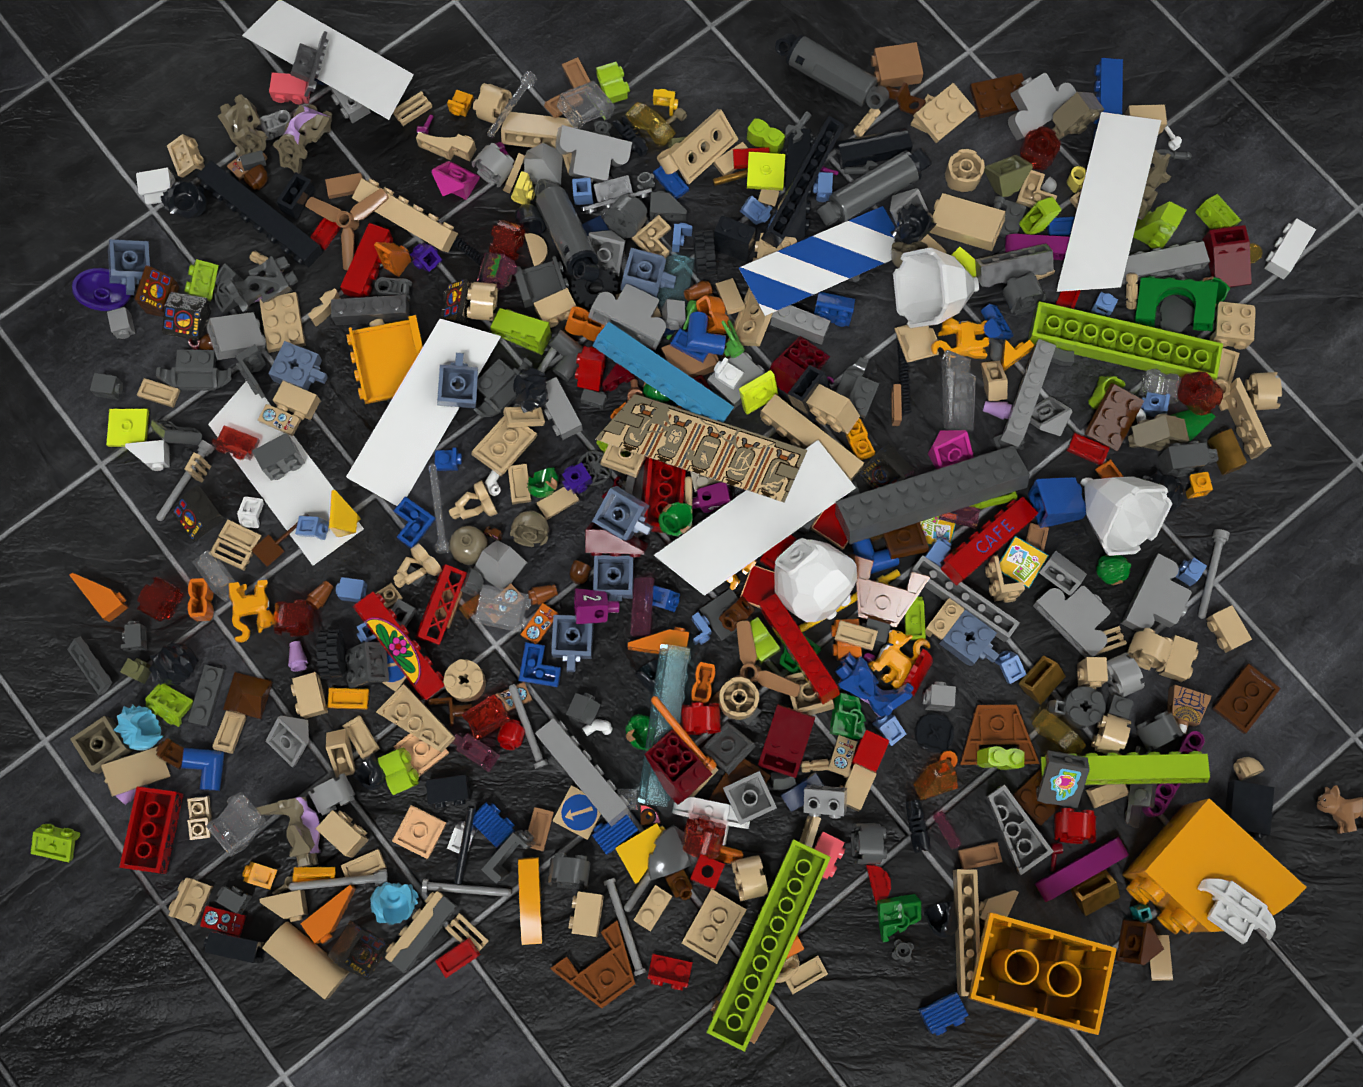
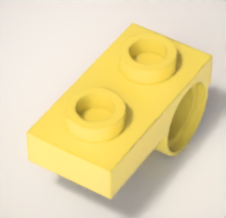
[1067,166,1087,193]
[511,171,535,205]

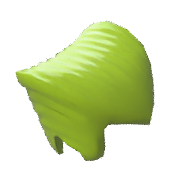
[1088,376,1126,409]

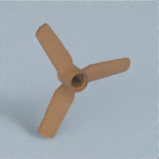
[305,188,389,270]
[709,621,801,706]

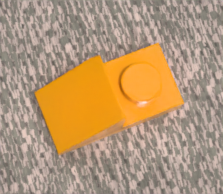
[1001,340,1034,371]

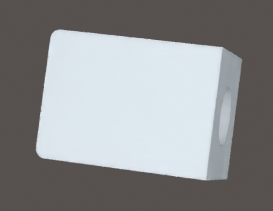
[136,168,176,205]

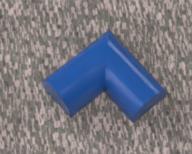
[981,304,1013,340]
[686,312,726,355]
[394,496,436,549]
[851,538,899,574]
[518,642,561,687]
[181,748,225,791]

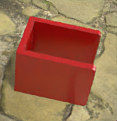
[851,730,889,773]
[690,854,725,890]

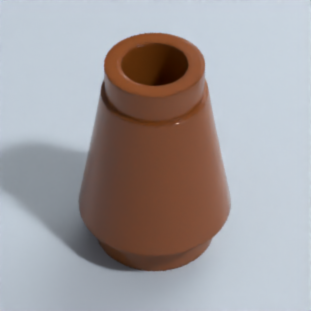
[684,280,712,301]
[306,581,334,610]
[528,584,558,606]

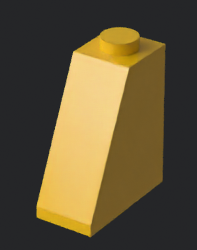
[615,823,665,884]

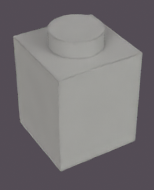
[662,299,686,330]
[107,307,136,339]

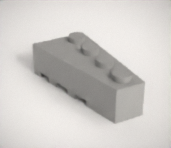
[986,785,1054,875]

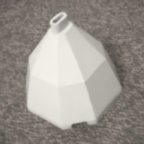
[893,248,979,328]
[1081,477,1172,556]

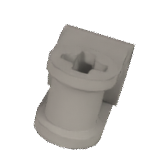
[259,110,292,140]

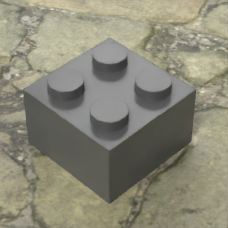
[252,433,305,481]

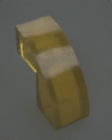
[626,102,676,146]
[1031,709,1086,756]

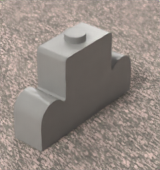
[1008,73,1076,140]
[556,125,632,183]
[588,284,666,350]
[1121,553,1192,632]
[1033,586,1110,658]

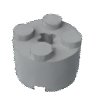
[472,143,514,187]
[1107,653,1145,697]
[308,773,355,816]

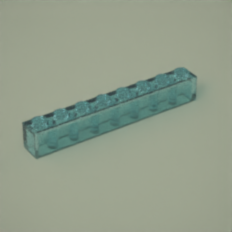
[637,644,691,807]

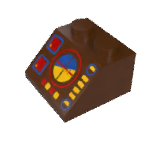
[135,265,179,318]

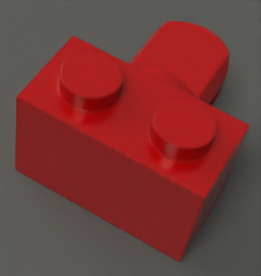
[575,346,606,391]

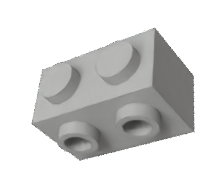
[330,87,371,123]
[1039,551,1087,596]
[922,682,956,712]
[804,785,847,819]

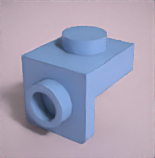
[740,196,773,225]
[691,612,711,645]

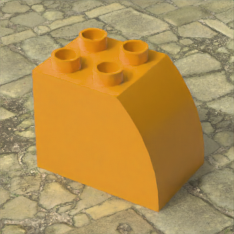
[1122,799,1306,934]
[968,912,1117,1035]

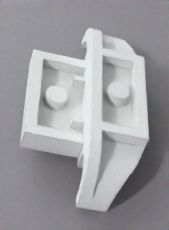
[672,797,750,845]
[1197,879,1276,944]

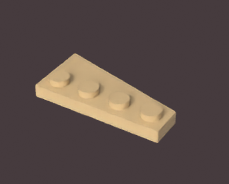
[376,684,455,752]

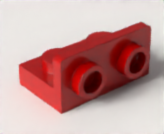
[647,954,692,991]

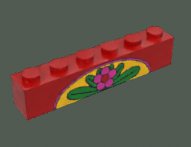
[353,591,445,700]
[759,593,840,705]

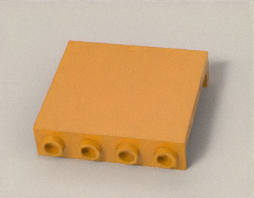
[346,315,423,404]

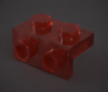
[212,425,260,461]
[462,694,511,740]

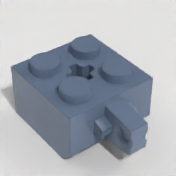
[108,239,150,295]
[621,248,676,298]
[268,341,328,391]
[437,353,478,408]
[592,486,653,541]
[593,555,634,601]
[939,609,999,666]
[552,615,594,672]

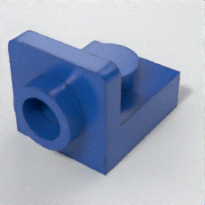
[435,447,462,471]
[646,585,680,612]

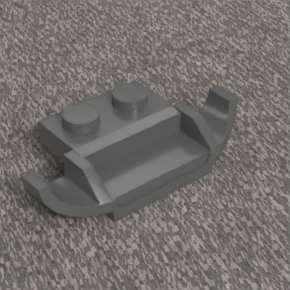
[156,350,232,391]
[474,357,532,417]
[836,357,879,419]

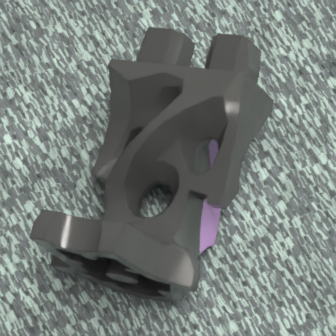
[223,256,299,313]

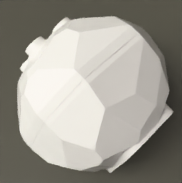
[774,538,857,622]

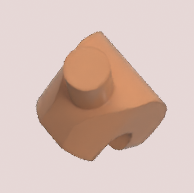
[627,379,644,402]

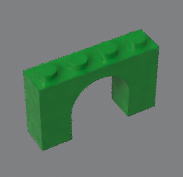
[1135,276,1218,331]

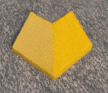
[329,490,360,537]

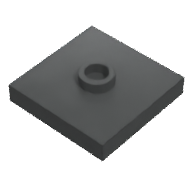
[699,589,753,642]
[701,721,756,775]

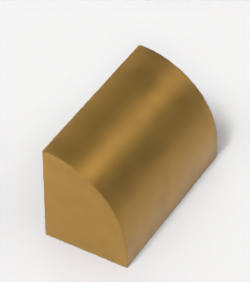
[1207,429,1247,475]
[1019,656,1066,705]
[1071,869,1120,916]

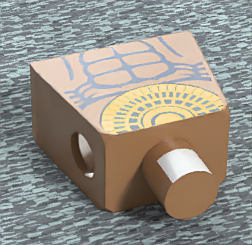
[1167,685,1211,735]

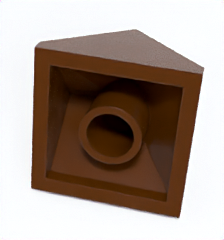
[223,672,273,719]
[1116,920,1164,965]

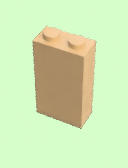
[930,193,1005,251]

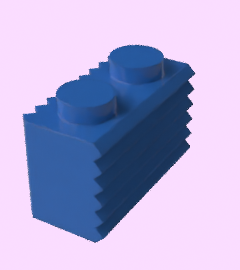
[473,803,516,849]
[592,814,639,855]
[918,992,969,1036]

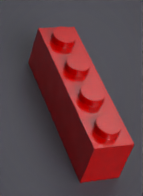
[340,223,393,298]

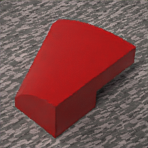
[902,649,933,696]

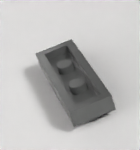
[67,637,112,695]
[188,665,225,727]

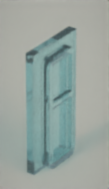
[657,255,695,310]

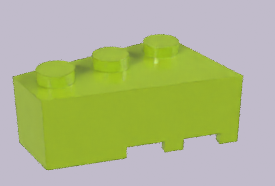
[1133,201,1186,250]
[490,308,552,355]

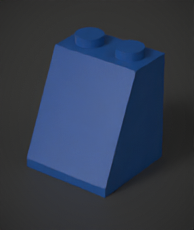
[1028,477,1086,528]

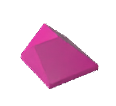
[432,161,480,200]
[928,430,974,470]

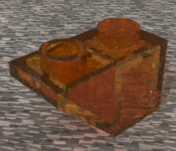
[913,758,958,800]

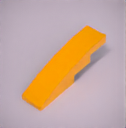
[518,857,543,945]

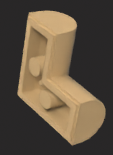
[1016,170,1057,208]
[632,215,671,259]

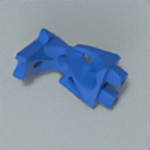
[835,653,914,717]

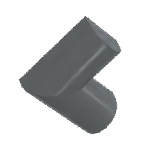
[549,330,583,382]
[151,419,202,445]

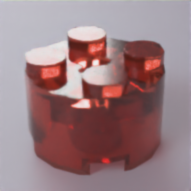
[1020,127,1061,171]
[489,219,525,261]
[1178,371,1223,415]
[137,576,184,621]
[274,599,314,637]
[681,815,726,859]

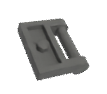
[993,196,1026,238]

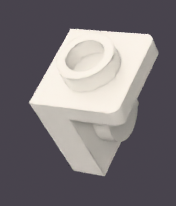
[714,357,744,390]
[237,497,264,528]
[447,821,478,853]

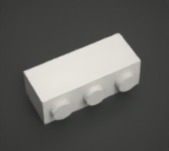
[1264,219,1316,280]

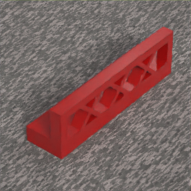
[415,564,467,645]

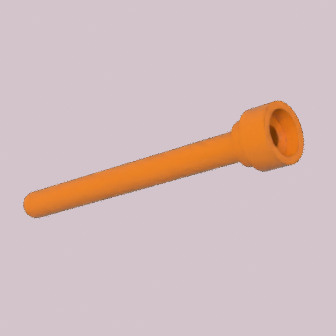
[651,696,717,772]

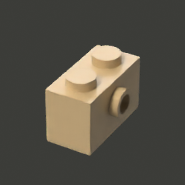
[1077,657,1108,690]

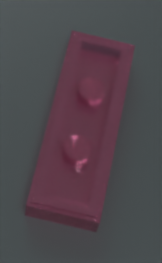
[630,577,654,636]

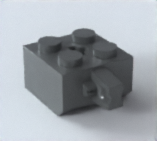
[1158,441,1218,478]

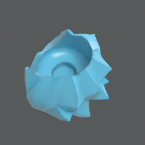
[114,704,163,750]
[370,882,418,925]

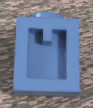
[672,223,692,252]
[295,516,329,540]
[995,651,1027,684]
[872,714,906,746]

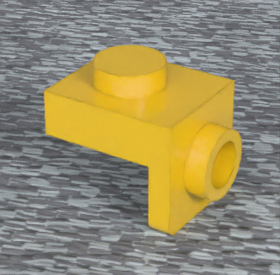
[653,89,678,116]

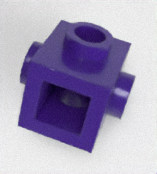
[410,243,442,272]
[562,462,593,495]

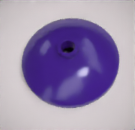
[72,268,131,311]

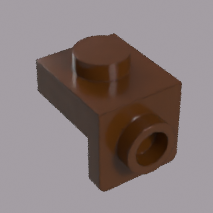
[156,738,183,770]

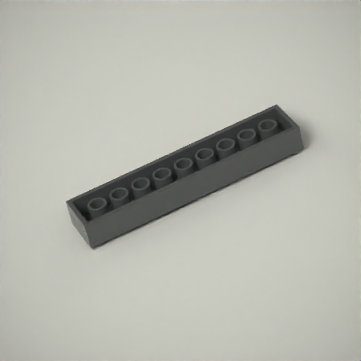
[835,446,1030,544]

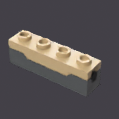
[385,891,458,973]

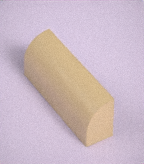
[501,111,577,149]
[262,921,349,999]

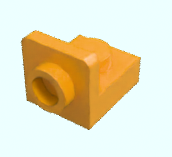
[447,90,474,117]
[1186,472,1213,499]
[242,862,277,889]

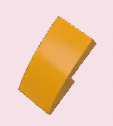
[845,418,875,461]

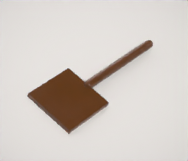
[251,514,309,567]

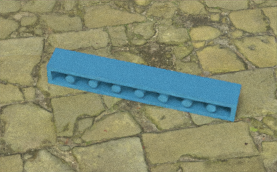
[593,322,734,423]

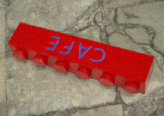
[941,497,1039,586]

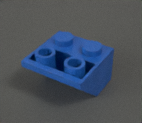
[814,292,855,327]

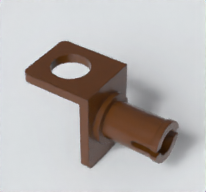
[886,82,926,115]
[719,596,755,632]
[428,697,473,727]
[664,869,693,900]

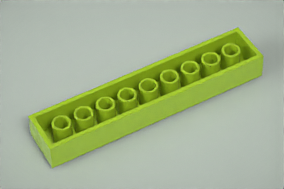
[1028,301,1223,386]
[706,839,831,1052]

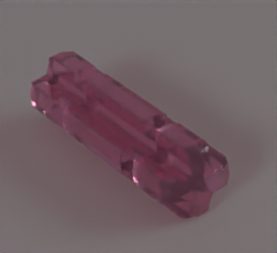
[933,811,961,850]

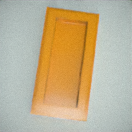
[327,688,369,709]
[292,867,335,882]

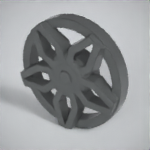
[577,451,612,486]

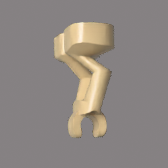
[449,480,498,520]
[394,544,442,588]

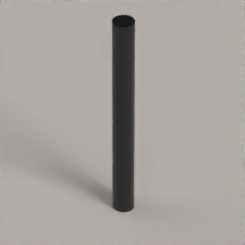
[454,806,476,885]

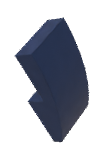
[781,772,825,812]

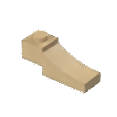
[416,132,476,161]

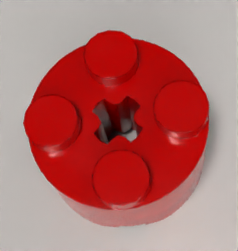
[680,702,721,735]
[1054,808,1096,844]

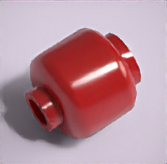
[497,719,525,750]

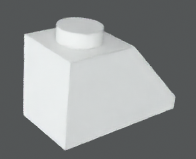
[125,440,170,471]

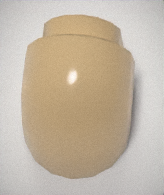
[1234,757,1265,781]

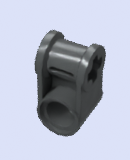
[375,277,412,301]

